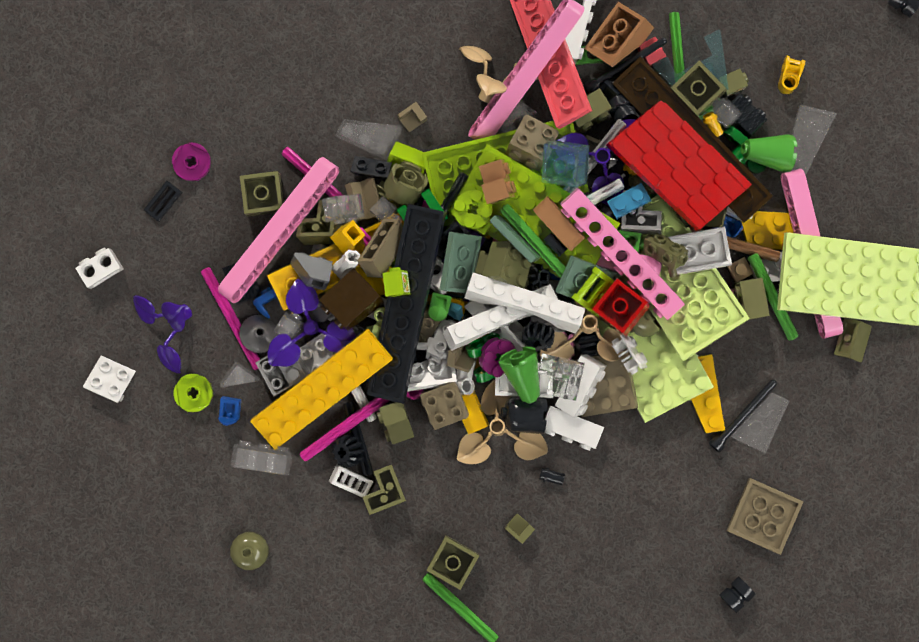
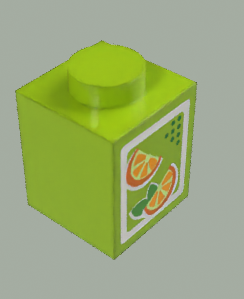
[383,267,410,297]

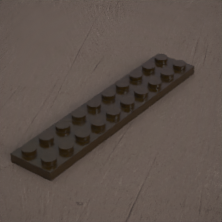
[613,56,773,223]

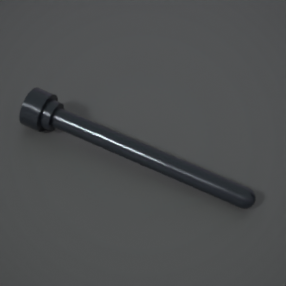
[584,37,667,93]
[709,380,777,453]

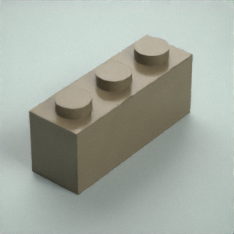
[357,219,403,278]

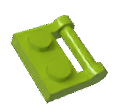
[571,266,614,318]

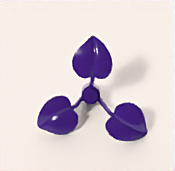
[554,119,635,207]
[268,279,357,367]
[133,295,192,373]

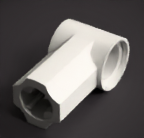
[331,250,360,280]
[456,361,476,395]

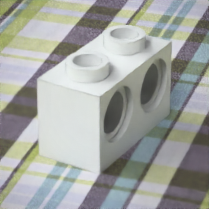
[75,248,123,289]

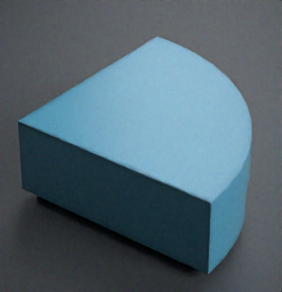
[448,303,463,321]

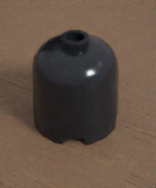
[501,396,547,434]

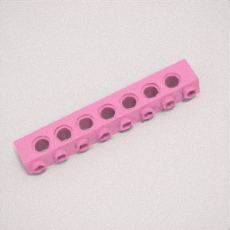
[560,187,685,320]

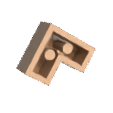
[479,159,517,204]

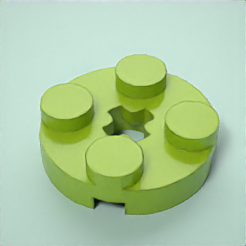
[454,190,493,230]
[174,374,213,412]

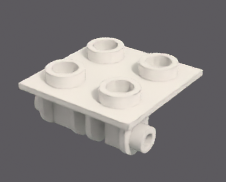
[300,333,332,373]
[611,334,648,375]
[83,356,136,403]

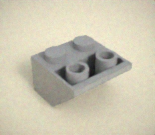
[255,356,310,396]

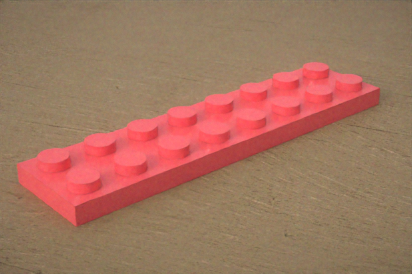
[510,0,592,129]

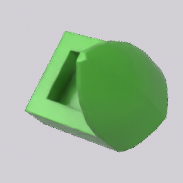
[428,292,452,321]

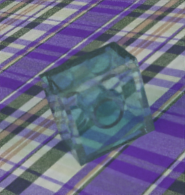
[542,140,589,188]

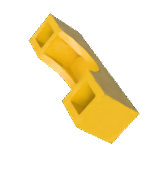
[330,220,392,296]

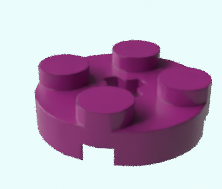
[172,142,211,181]
[479,337,516,377]

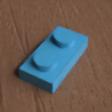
[607,183,651,219]

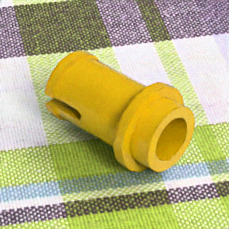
[703,112,724,137]

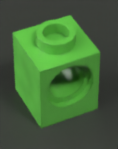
[618,230,644,254]

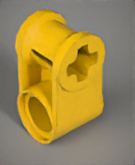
[778,55,805,94]

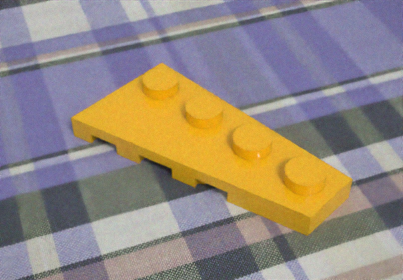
[691,355,725,433]

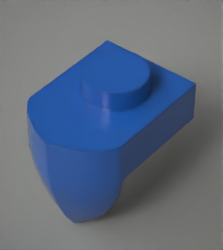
[712,216,743,238]
[253,287,277,319]
[218,396,241,426]

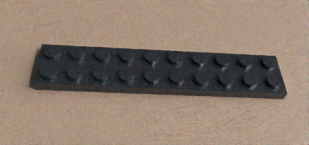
[367,204,447,404]

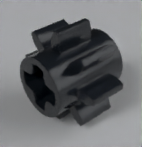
[527,264,551,288]

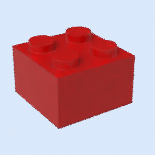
[592,279,650,337]

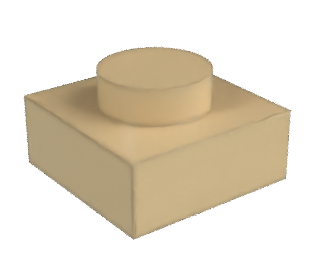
[727,257,754,283]

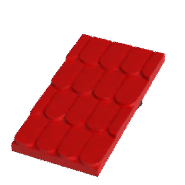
[606,101,752,231]

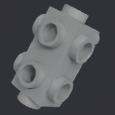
[417,319,456,365]

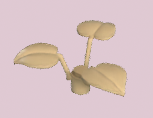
[459,46,539,103]
[540,301,631,363]
[457,380,548,464]

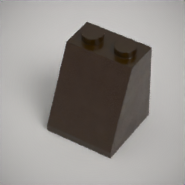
[319,268,384,331]

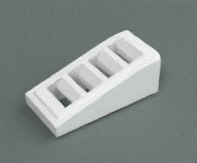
[329,464,373,498]

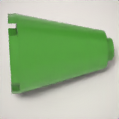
[741,134,797,173]
[499,346,540,403]

